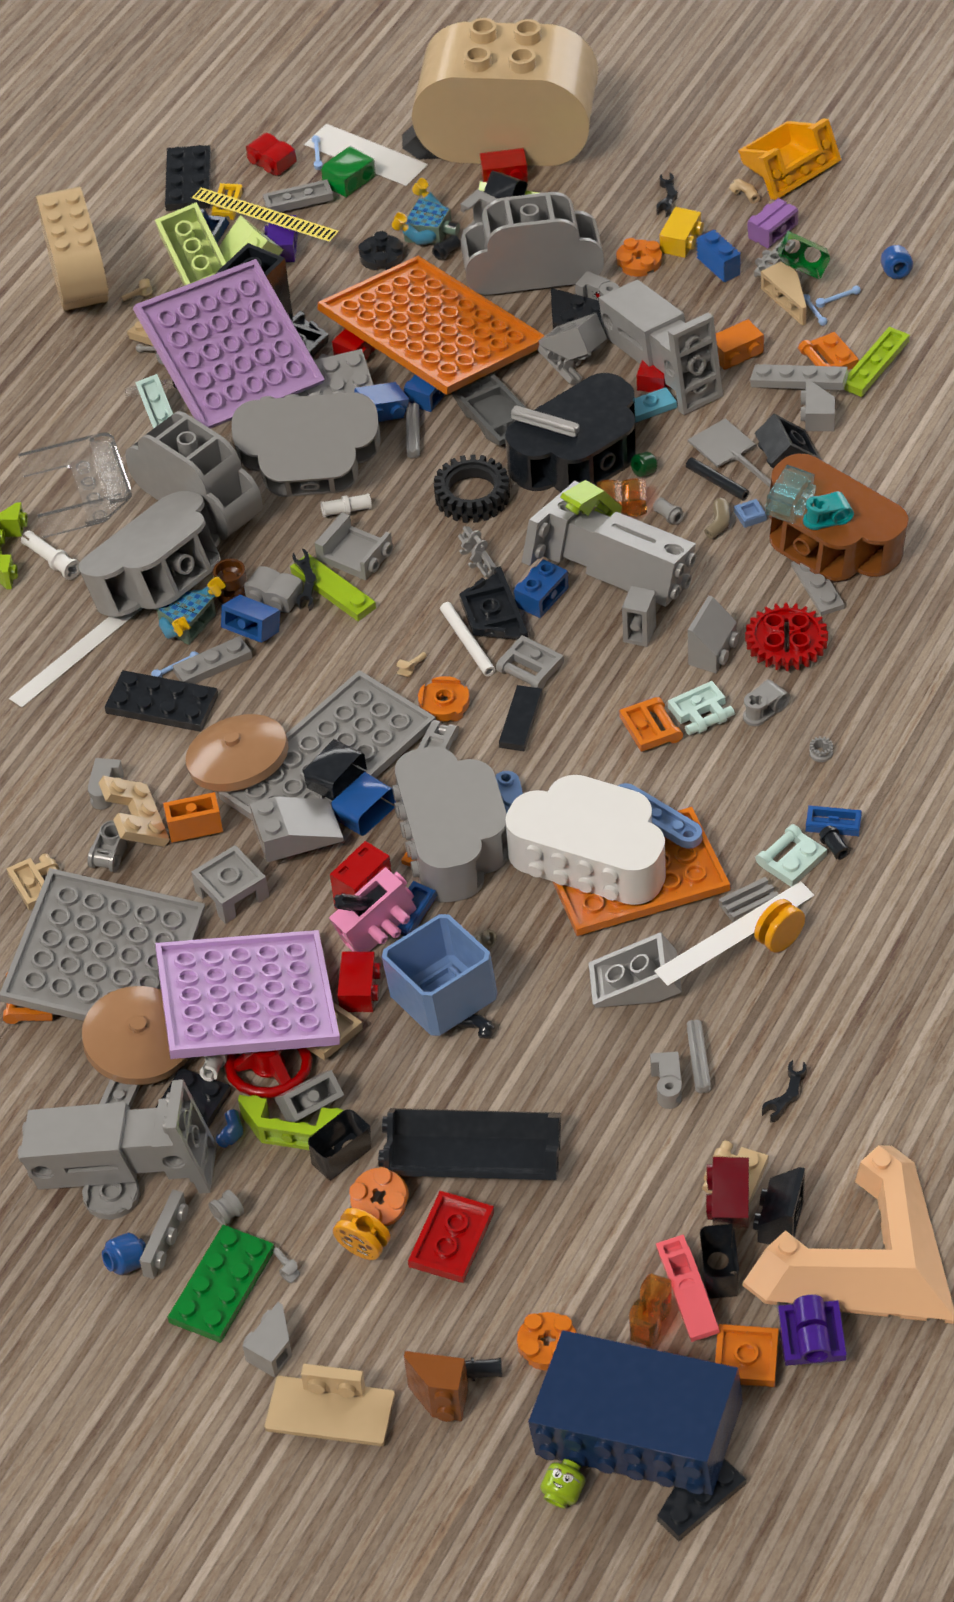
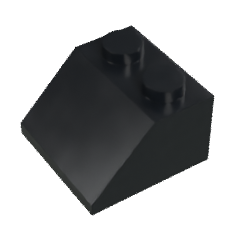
[755,413,822,469]
[753,1167,805,1245]

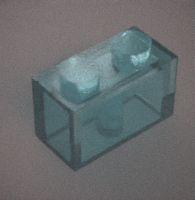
[765,465,816,524]

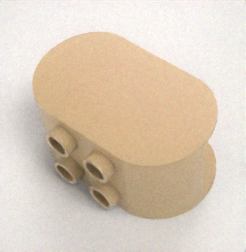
[412,18,598,166]

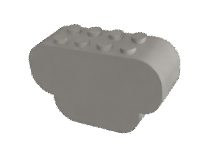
[461,192,604,295]
[232,390,380,497]
[125,411,263,540]
[79,491,221,617]
[392,747,509,902]

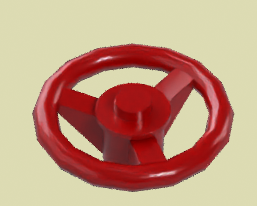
[224,1048,313,1099]

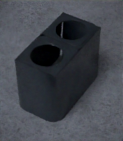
[484,171,528,199]
[303,739,367,801]
[308,1109,371,1181]
[700,1224,739,1299]

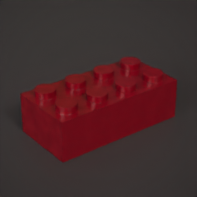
[706,1157,749,1228]

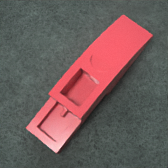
[656,1235,720,1342]

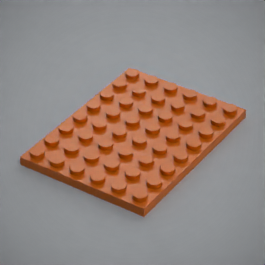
[317,256,545,395]

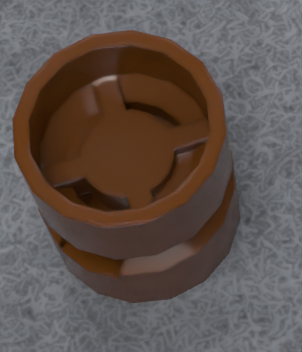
[213,558,247,604]

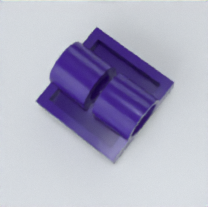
[778,1295,847,1366]

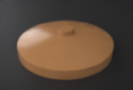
[186,714,289,792]
[82,986,188,1085]

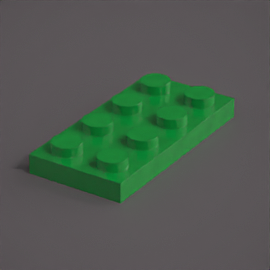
[167,1225,275,1343]

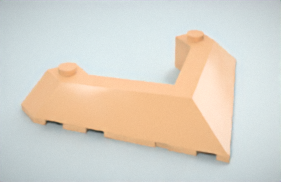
[742,1145,954,1324]

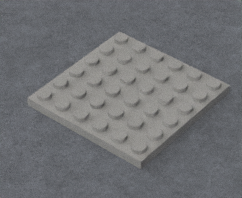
[0,868,205,1021]

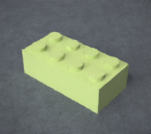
[155,202,226,286]

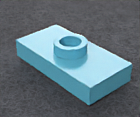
[635,387,677,423]

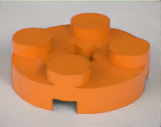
[616,238,662,277]
[418,676,470,721]
[349,1167,409,1227]
[517,1312,576,1370]

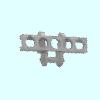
[754,238,795,277]
[538,344,582,384]
[458,526,496,578]

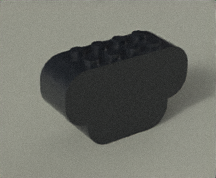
[505,373,636,492]

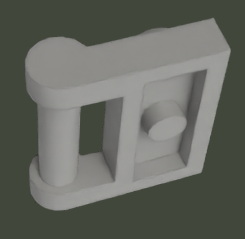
[496,635,564,689]

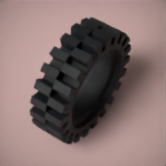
[434,454,510,523]

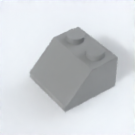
[539,313,607,360]
[688,595,739,673]

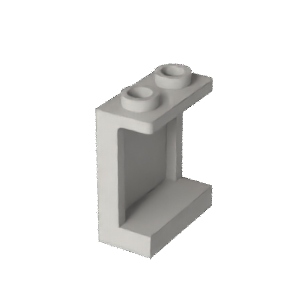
[315,512,393,581]

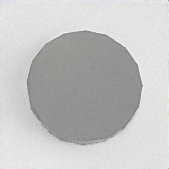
[82,1179,140,1220]

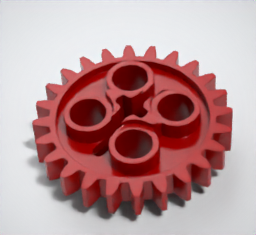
[745,602,828,671]

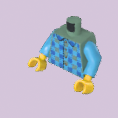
[392,178,460,245]
[155,577,226,645]

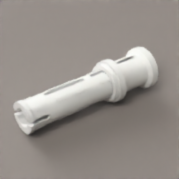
[21,531,80,580]

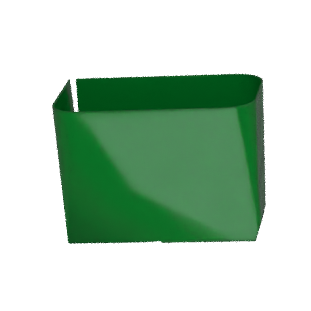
[321,146,375,197]
[777,231,830,279]

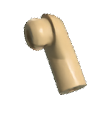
[729,179,760,204]

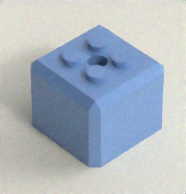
[382,914,497,1036]

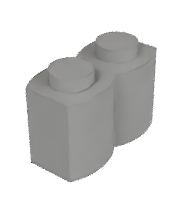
[244,566,303,613]

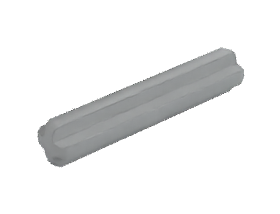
[406,403,420,458]
[511,405,580,437]
[687,1019,711,1093]

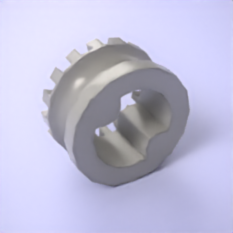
[809,736,833,762]

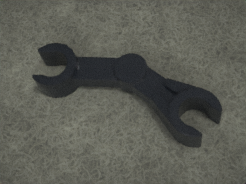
[656,173,677,217]
[292,549,317,611]
[762,1060,806,1123]

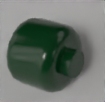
[631,451,658,478]

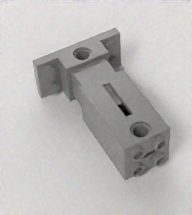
[598,279,723,415]
[522,481,696,607]
[18,1080,217,1194]

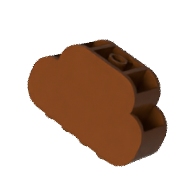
[768,454,908,581]

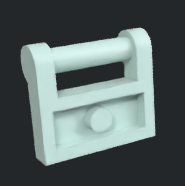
[755,824,827,887]

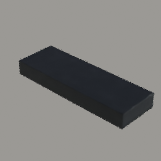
[499,685,542,751]

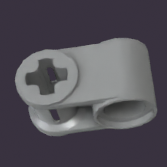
[743,679,791,726]
[87,820,127,872]

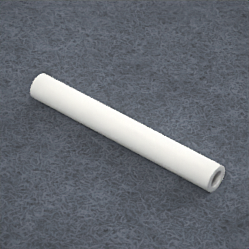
[440,602,495,676]

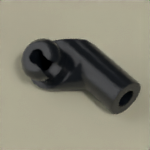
[458,1014,495,1039]

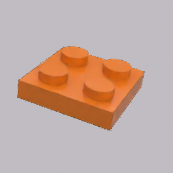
[715,1324,779,1387]

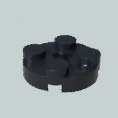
[358,231,404,271]

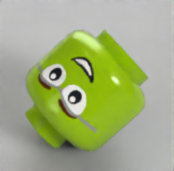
[540,1459,586,1509]

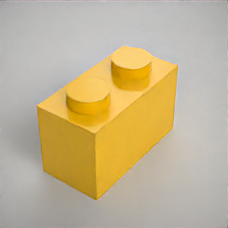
[659,207,704,258]

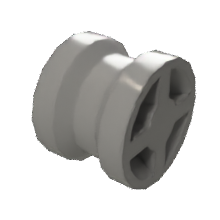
[208,1190,244,1226]

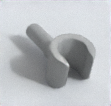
[273,1247,300,1283]

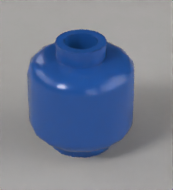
[880,245,913,279]
[102,1232,146,1275]

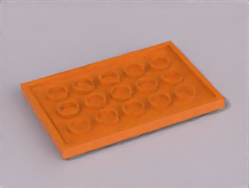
[552,807,730,936]

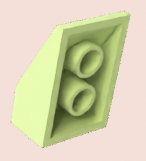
[219,215,283,263]

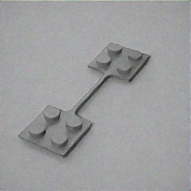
[688,418,771,511]

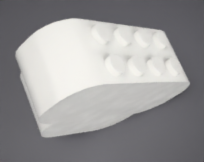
[505,775,666,905]

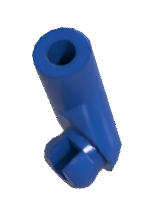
[216,1109,244,1148]

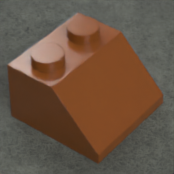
[404,1351,468,1422]

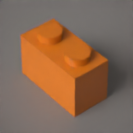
[716,319,764,370]
[163,792,223,843]

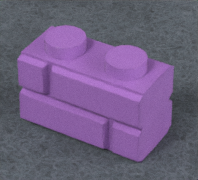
[747,198,798,248]

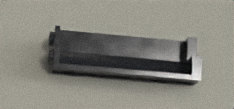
[378,1108,561,1180]

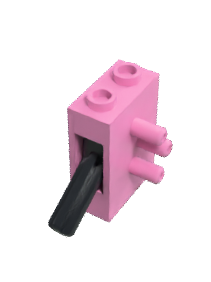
[329,867,416,952]

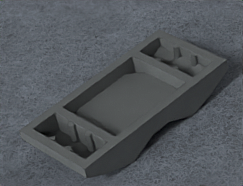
[452,372,526,446]

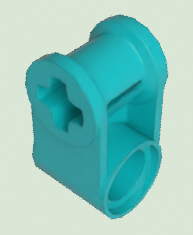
[803,492,854,530]

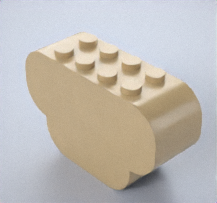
[36,186,109,311]

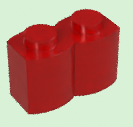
[246,133,297,175]

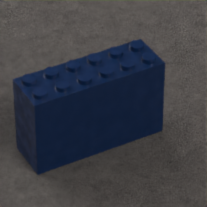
[528,1330,743,1495]

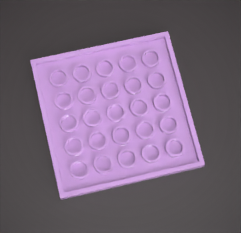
[133,259,324,429]
[155,930,340,1059]

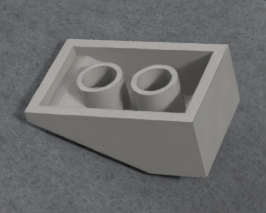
[250,797,344,862]
[588,932,682,1008]

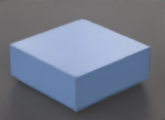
[734,499,767,528]

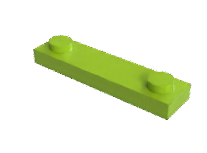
[844,327,910,397]
[290,553,376,622]

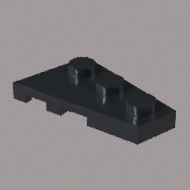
[657,1458,747,1542]

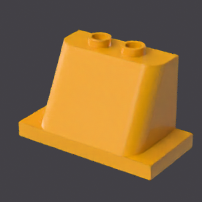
[738,119,842,200]

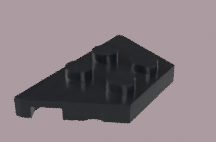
[551,288,603,329]
[290,311,329,357]
[459,566,528,640]

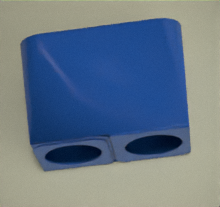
[331,772,396,836]

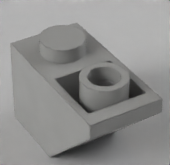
[801,381,835,431]
[243,1302,292,1378]

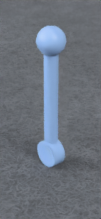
[312,135,323,170]
[816,285,861,308]
[804,294,827,326]
[151,651,198,678]

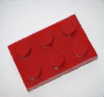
[408,1191,495,1283]

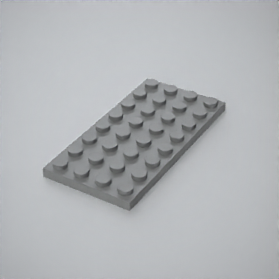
[219,670,436,820]

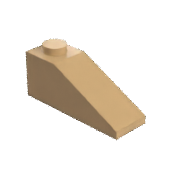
[761,261,806,326]

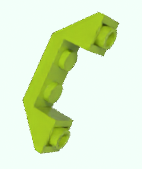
[560,480,622,517]
[0,502,28,589]
[238,1095,344,1150]

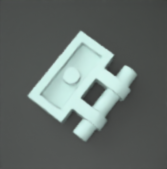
[668,681,735,735]

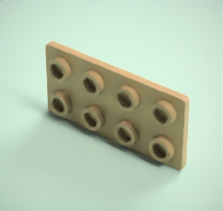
[265,1364,395,1446]

